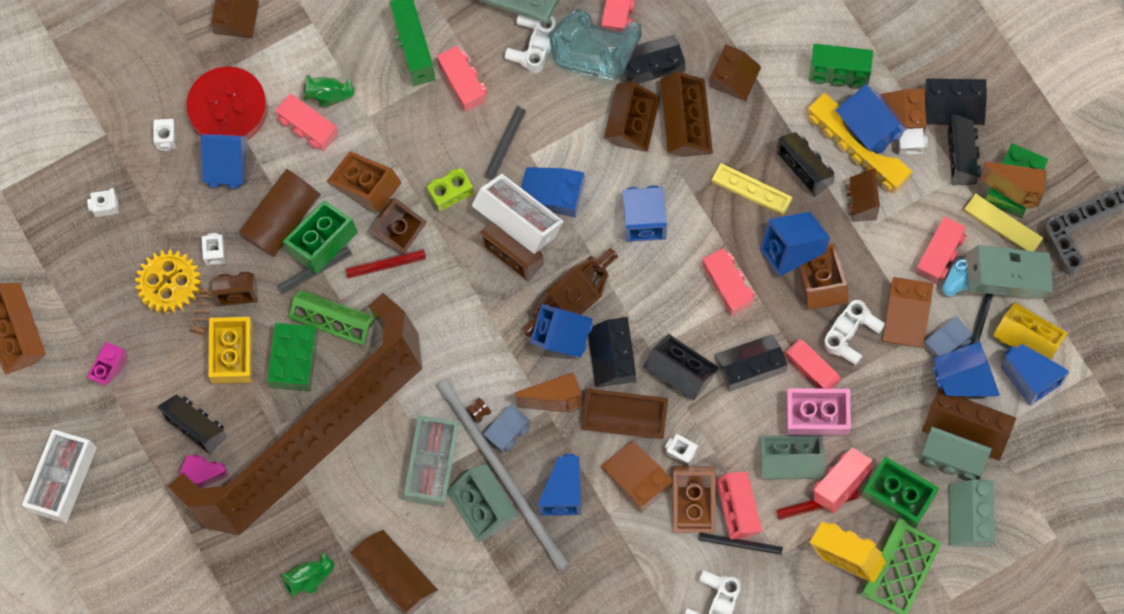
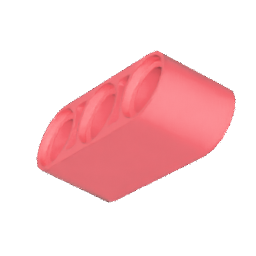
[784,339,841,389]

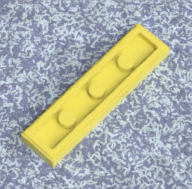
[711,163,793,216]
[964,194,1043,251]

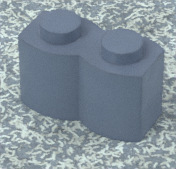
[924,316,973,358]
[484,404,530,453]

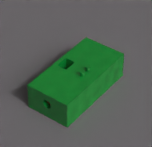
[389,0,436,87]

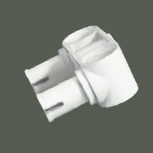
[505,14,556,73]
[824,300,886,366]
[685,570,741,614]

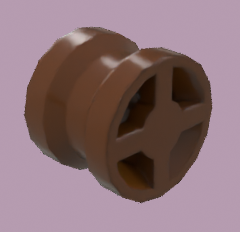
[466,397,492,423]

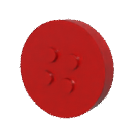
[186,66,268,140]

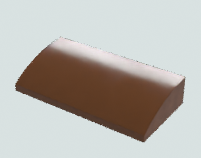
[239,169,321,258]
[581,388,668,439]

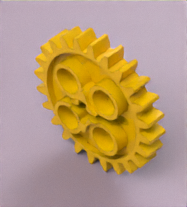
[135,249,202,315]

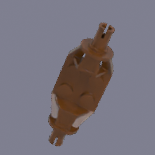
[521,248,618,338]

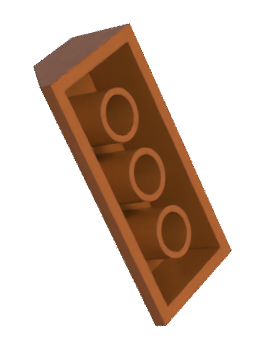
[0,283,46,374]

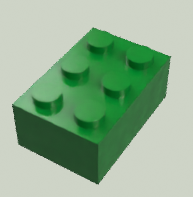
[809,43,873,88]
[986,143,1049,219]
[283,200,358,274]
[267,323,318,392]
[862,456,939,528]

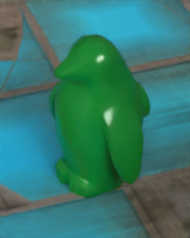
[303,75,355,106]
[281,553,334,599]

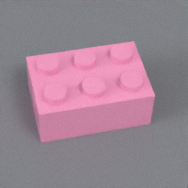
[786,389,851,435]

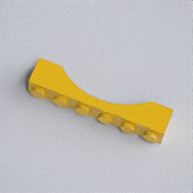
[807,92,913,194]

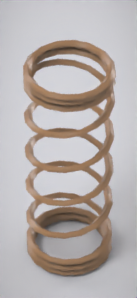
[190,288,214,335]

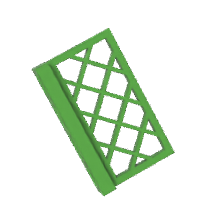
[858,518,941,614]

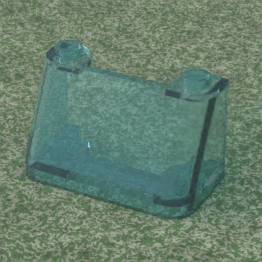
[548,9,642,81]

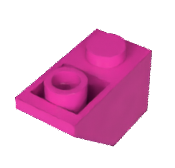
[87,342,128,386]
[179,454,229,488]

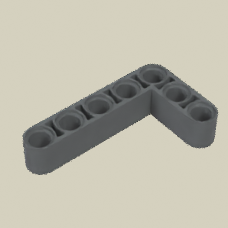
[1043,186,1124,276]

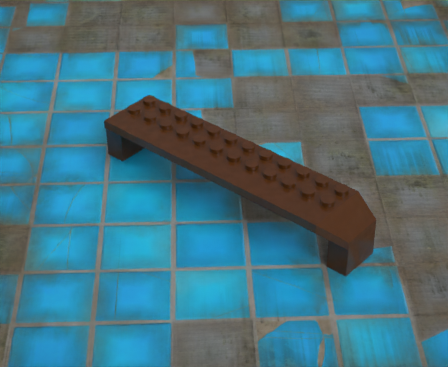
[168,293,422,535]

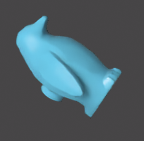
[942,256,969,298]

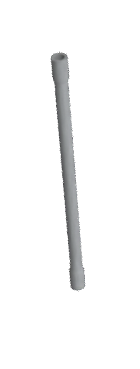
[437,379,569,571]

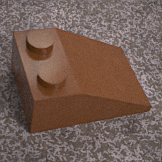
[881,89,926,133]
[327,151,402,213]
[980,161,1047,208]
[798,244,848,310]
[883,277,934,348]
[515,372,583,413]
[601,440,673,513]
[673,466,716,533]

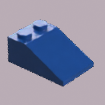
[521,167,585,218]

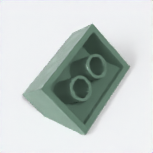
[920,427,991,481]
[760,435,825,480]
[447,464,518,542]
[949,480,995,547]

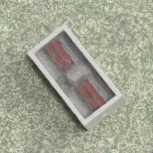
[472,174,564,254]
[22,429,97,524]

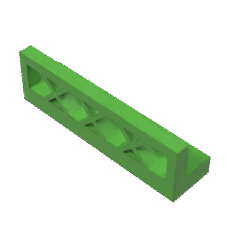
[289,290,375,345]

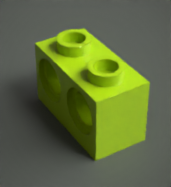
[427,167,474,213]

